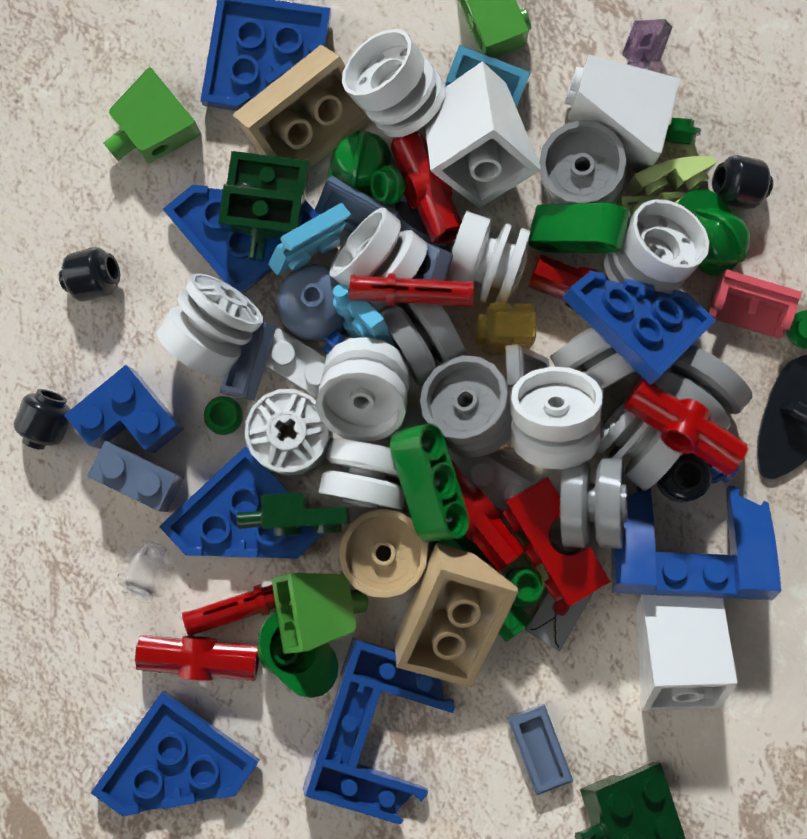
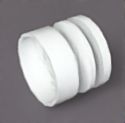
[342,29,446,137]
[604,199,709,294]
[445,210,530,309]
[156,273,263,378]
[245,389,332,476]
[596,397,682,491]

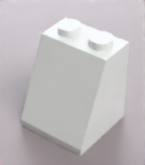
[564,54,680,173]
[425,61,541,208]
[636,594,737,711]

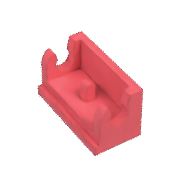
[707,270,802,339]

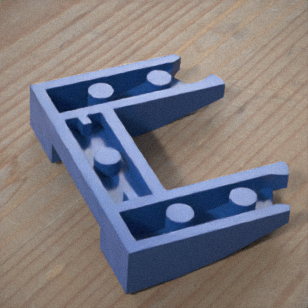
[611,485,781,600]
[303,637,455,825]

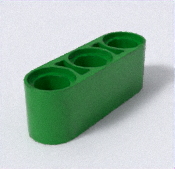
[528,203,631,253]
[390,423,469,542]

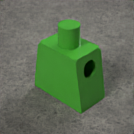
[103,67,201,163]
[271,573,368,654]

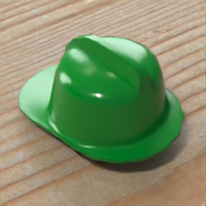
[327,131,391,199]
[678,189,750,276]
[257,612,339,698]

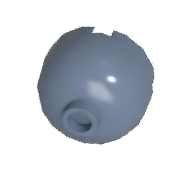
[276,264,345,342]

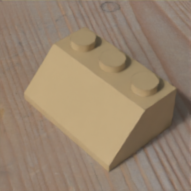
[232,45,371,169]
[394,543,518,688]

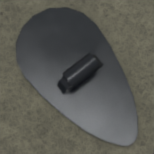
[756,355,807,479]

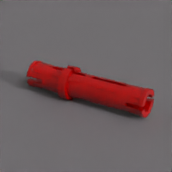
[349,273,474,308]
[182,584,276,637]

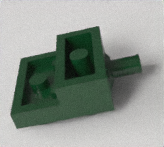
[218,151,310,262]
[237,492,350,536]
[575,762,686,839]

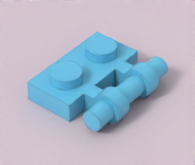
[333,284,396,348]

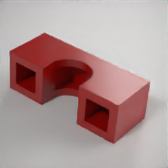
[502,477,611,607]

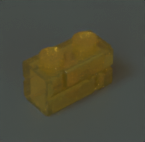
[475,303,536,355]

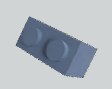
[87,441,185,512]

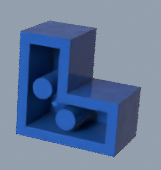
[64,365,184,454]

